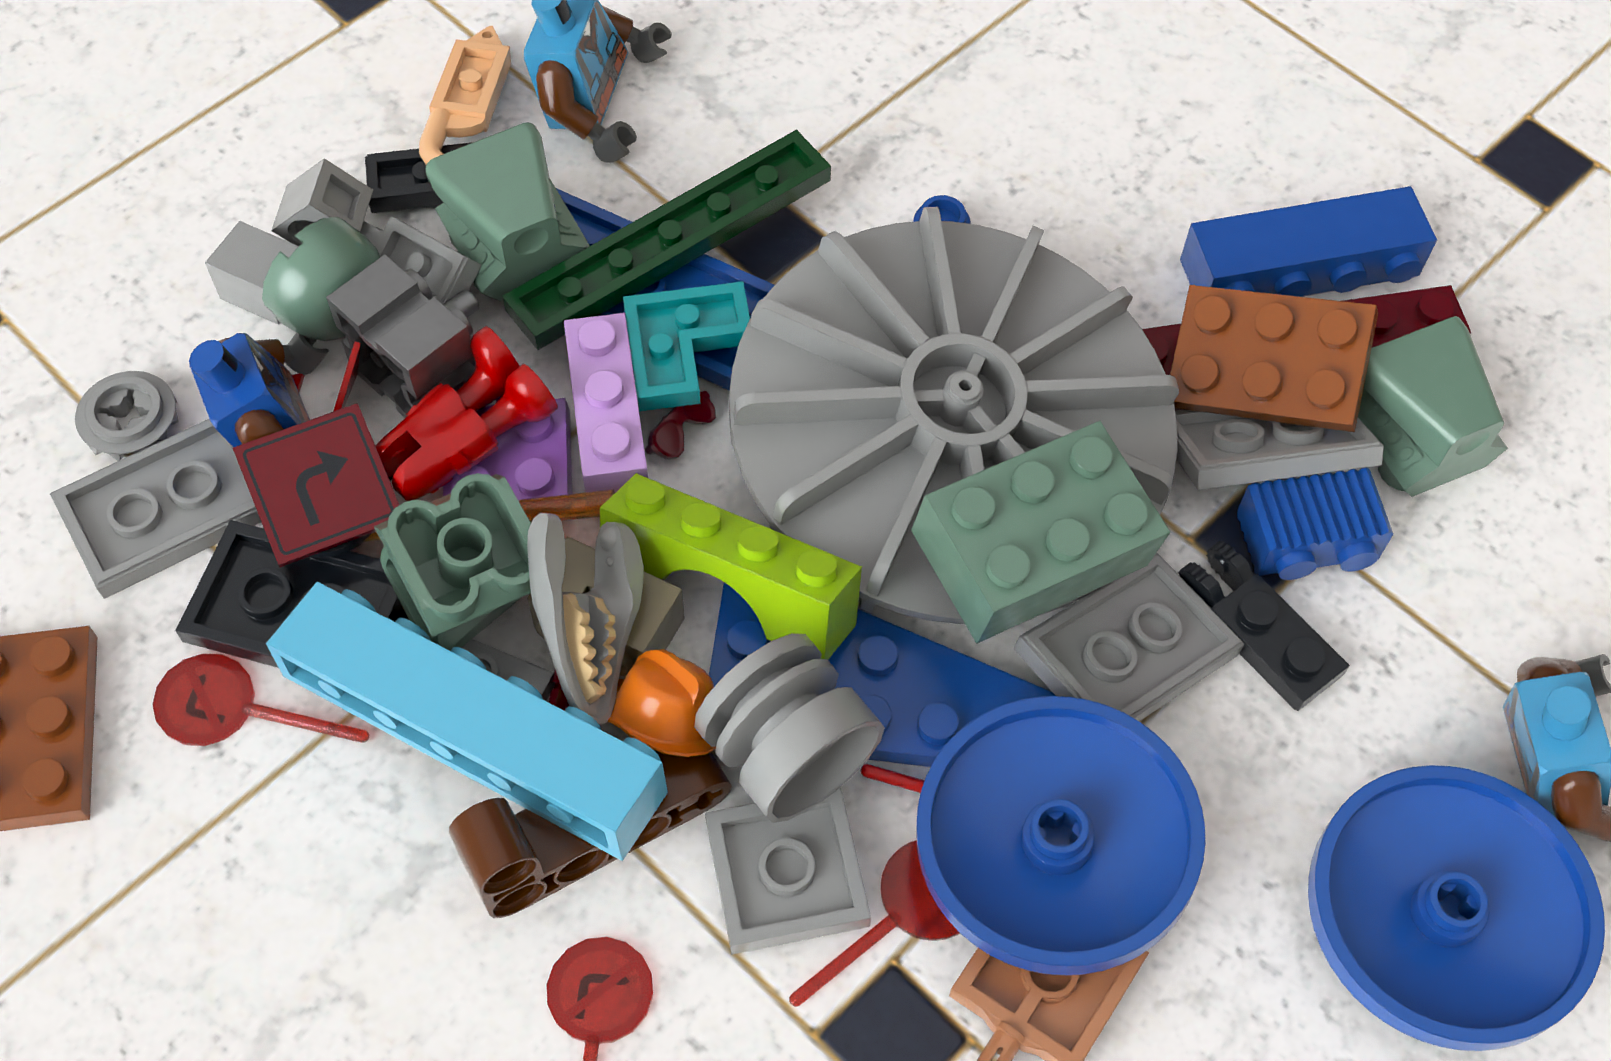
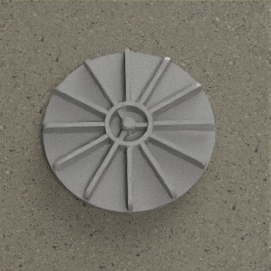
[729,207,1179,624]

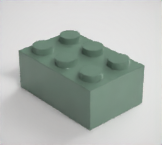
[911,421,1171,644]

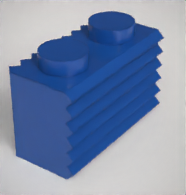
[1237,467,1393,580]

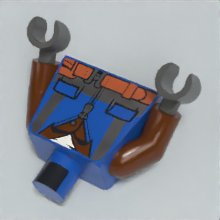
[189,333,329,447]

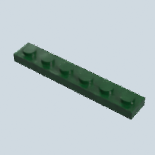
[502,129,831,350]

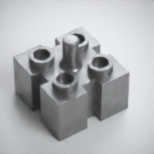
[326,254,479,418]

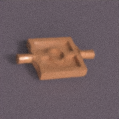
[949,948,1149,1061]

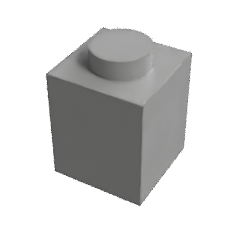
[205,221,299,325]

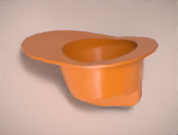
[607,649,716,757]

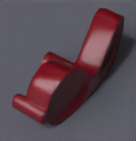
[645,390,716,459]

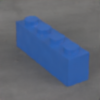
[1180,186,1437,297]

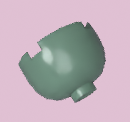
[262,217,380,341]

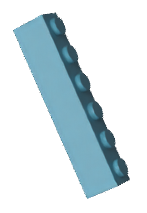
[266,582,668,861]

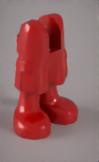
[375,326,558,501]

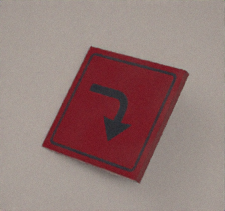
[233,403,399,567]

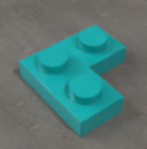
[623,281,750,412]

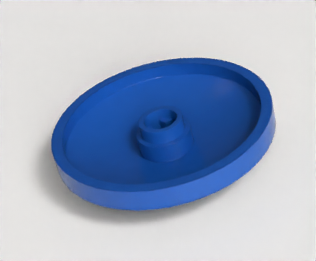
[916,696,1206,975]
[1308,765,1605,1051]

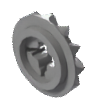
[75,371,178,461]

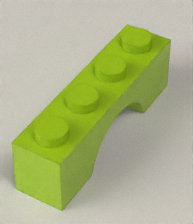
[600,473,862,660]

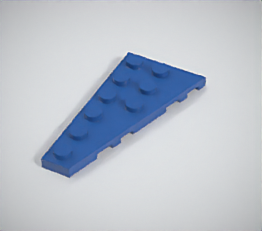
[709,583,1056,767]

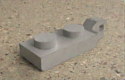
[360,216,481,305]

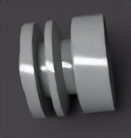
[694,633,885,823]

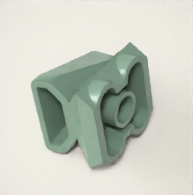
[425,122,590,301]
[1358,316,1508,497]
[374,473,531,651]

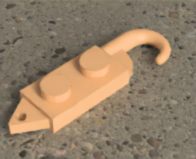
[419,26,511,165]

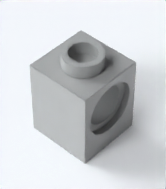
[271,158,373,246]

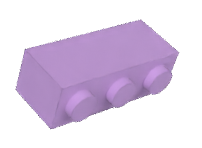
[564,313,648,515]

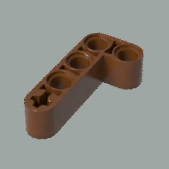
[449,750,732,918]

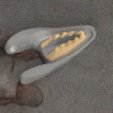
[527,513,644,725]

